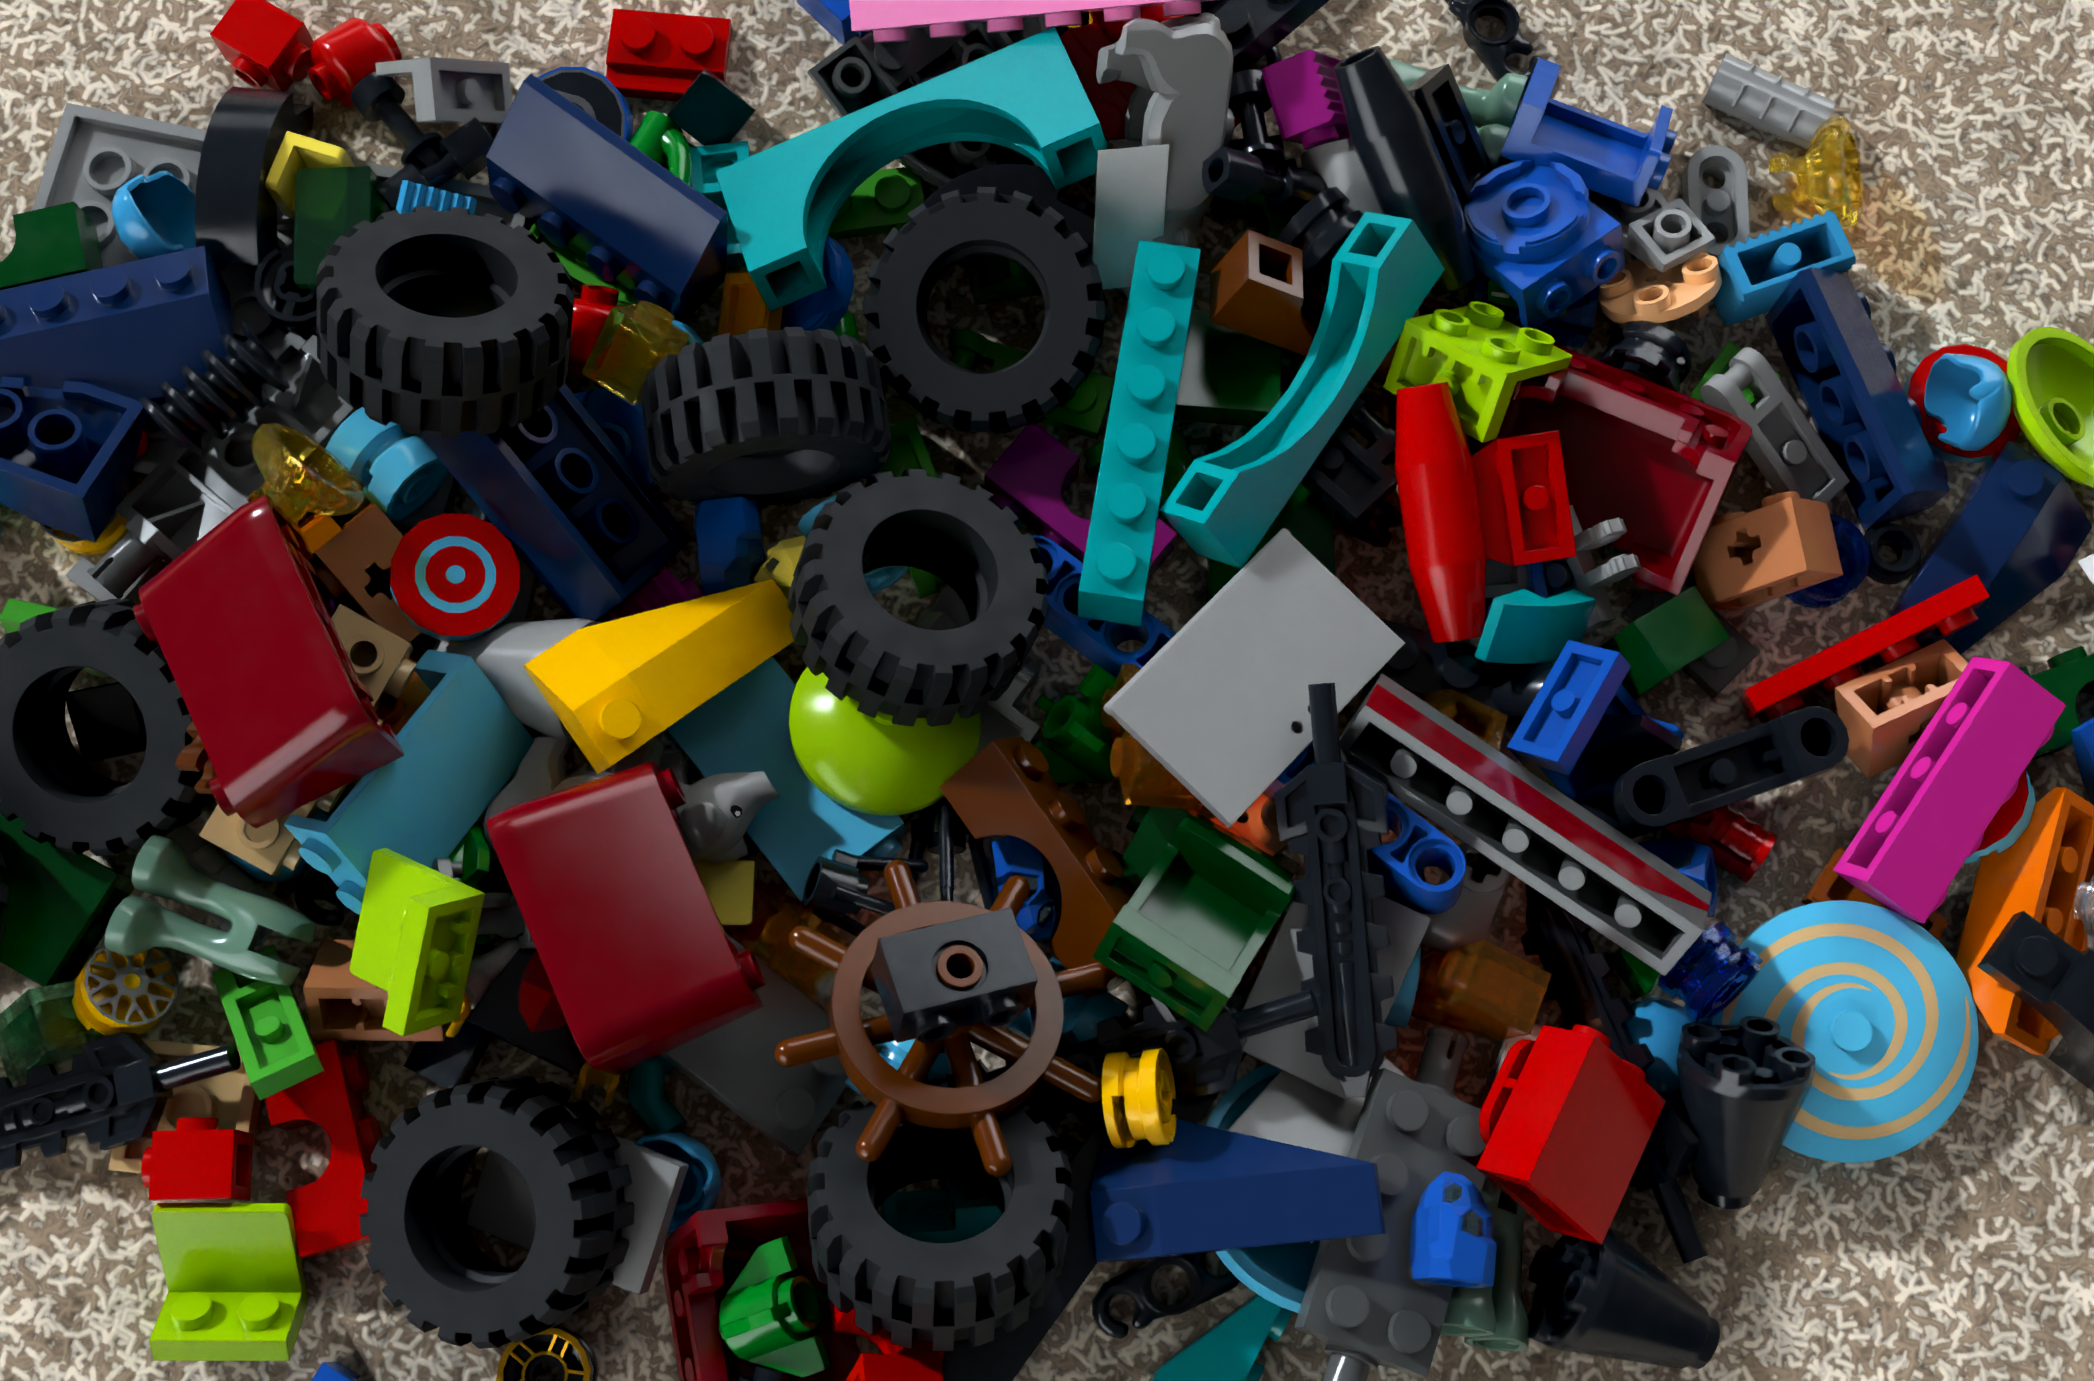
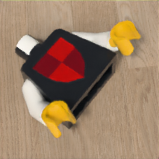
[445,939,620,1107]

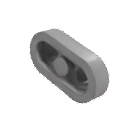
[1681,145,1750,258]

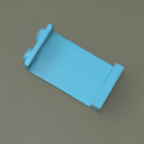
[284,649,534,915]
[666,656,906,911]

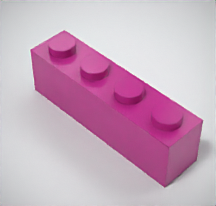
[1833,656,2067,924]

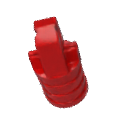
[1666,805,1778,883]

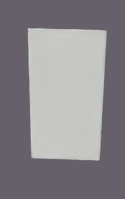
[1093,144,1169,290]

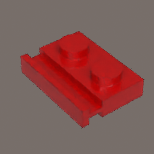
[606,9,732,101]

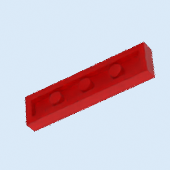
[1739,574,1990,721]

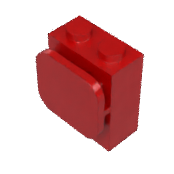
[1476,1024,1666,1245]

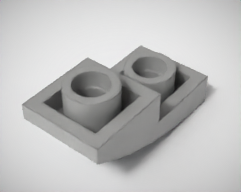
[1593,187,1716,273]

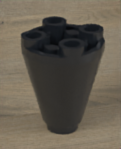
[1676,1016,1816,1209]
[1528,1228,1720,1369]

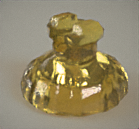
[1768,116,1864,229]
[247,423,365,527]

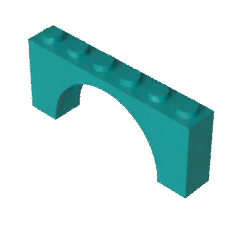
[715,26,1109,312]

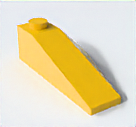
[523,579,794,774]

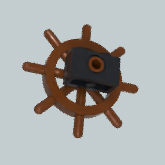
[774,860,1111,1177]

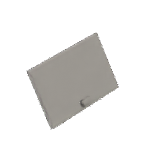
[1103,528,1405,828]

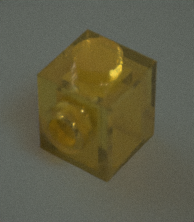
[582,301,690,405]

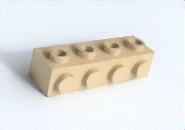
[199,604,417,877]

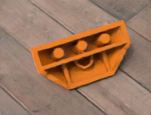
[1955,787,2094,1056]

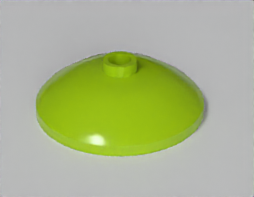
[2006,327,2094,489]
[788,667,981,816]

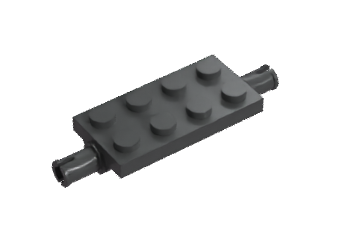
[87,330,360,599]
[1294,1027,1486,1381]

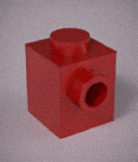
[210,0,314,92]
[141,1118,254,1203]

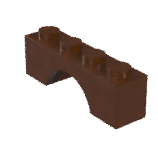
[1210,229,1455,384]
[939,736,1134,999]

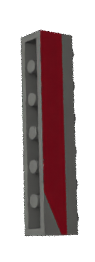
[1339,674,1712,976]

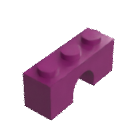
[984,423,1177,579]

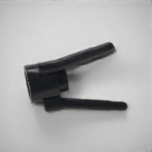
[908,797,995,910]
[803,849,929,937]

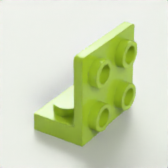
[1383,301,1572,443]
[350,848,485,1037]
[149,1203,308,1361]

